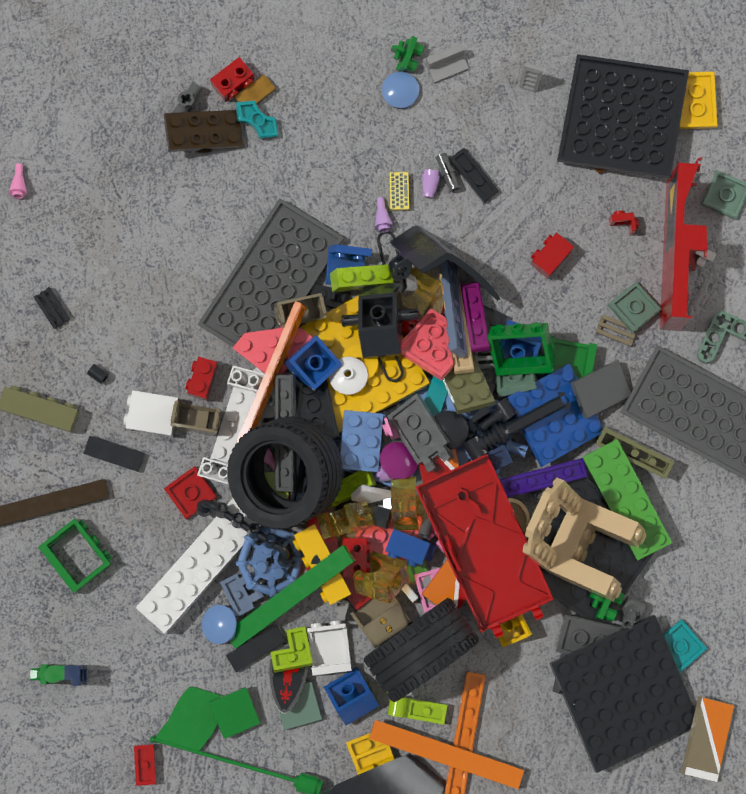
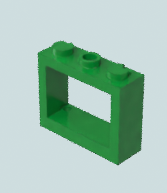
[488,322,556,376]
[38,518,113,593]

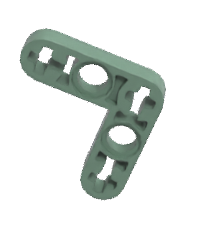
[697,311,746,364]

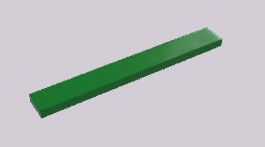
[230,544,356,649]

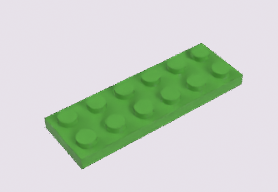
[583,439,672,561]

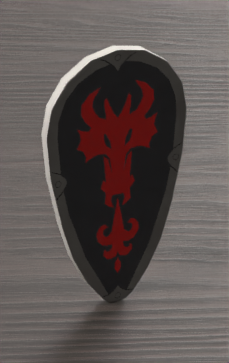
[269,646,309,714]

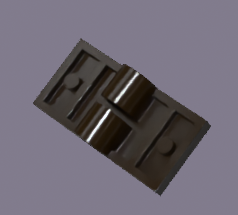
[164,110,243,153]

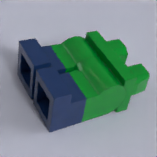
[30,664,87,686]

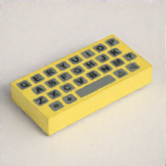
[390,172,409,211]

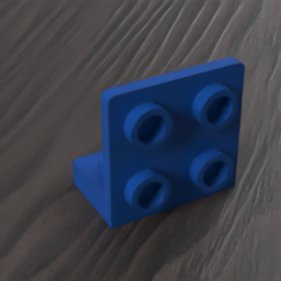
[326,244,372,284]

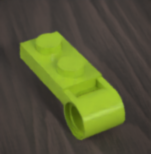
[328,471,376,508]
[387,697,447,725]

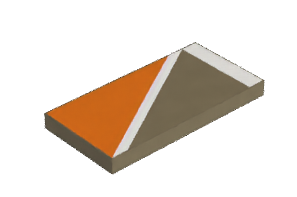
[681,696,735,782]

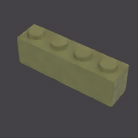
[0,385,80,433]
[596,425,675,479]

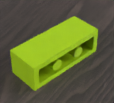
[330,264,393,292]

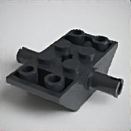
[341,283,420,359]

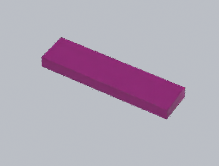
[461,282,490,353]

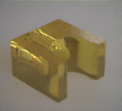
[402,267,441,319]
[391,477,419,531]
[316,502,374,539]
[353,551,409,604]

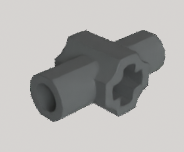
[172,82,202,113]

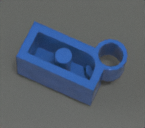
[385,529,437,568]

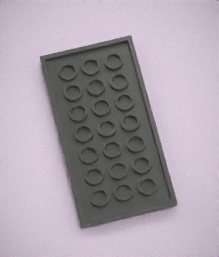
[198,198,344,347]
[620,345,746,480]

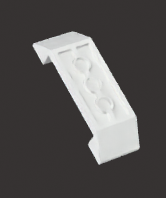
[197,366,270,485]

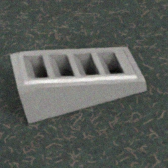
[519,63,544,92]

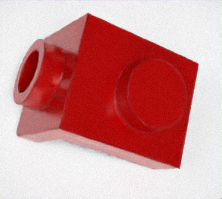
[609,211,639,235]

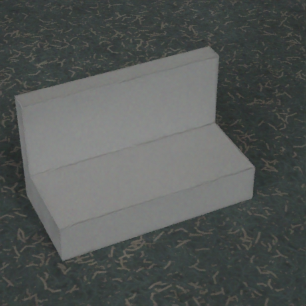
[426,44,469,83]

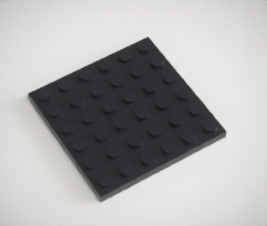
[557,54,689,179]
[524,477,655,622]
[549,615,695,773]

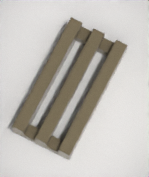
[595,315,637,347]

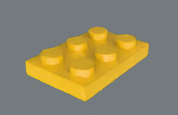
[679,72,717,129]

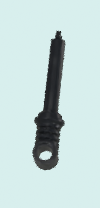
[463,392,571,460]

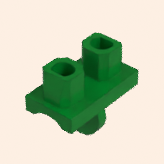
[391,36,424,72]
[589,593,625,621]

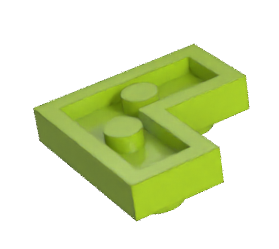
[271,626,313,673]

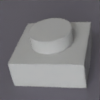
[334,600,349,621]

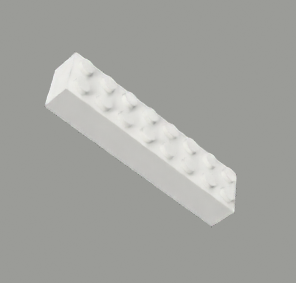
[136,498,263,634]

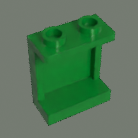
[544,336,597,379]

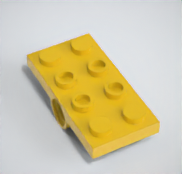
[346,733,394,775]

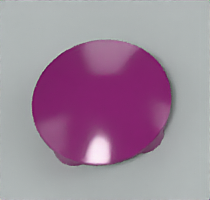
[379,442,418,480]

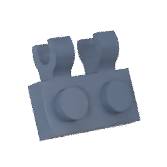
[220,572,265,617]

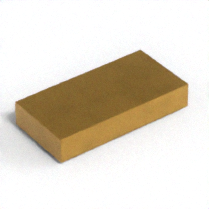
[235,74,276,105]

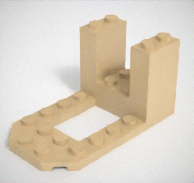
[523,478,646,602]

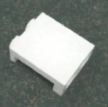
[123,390,180,437]
[307,620,352,675]

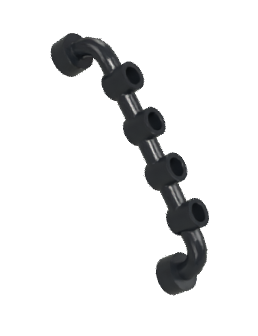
[196,499,294,568]

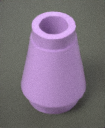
[422,169,440,198]

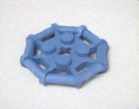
[236,527,305,597]

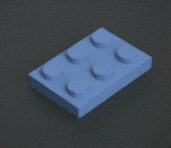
[340,410,383,473]

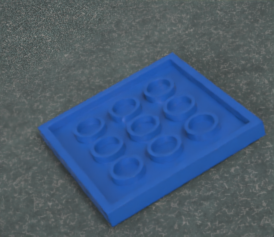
[506,363,603,467]

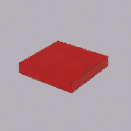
[164,466,218,520]

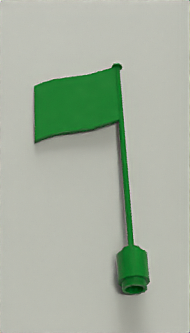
[150,686,323,794]

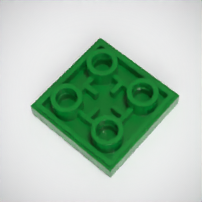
[209,687,261,739]

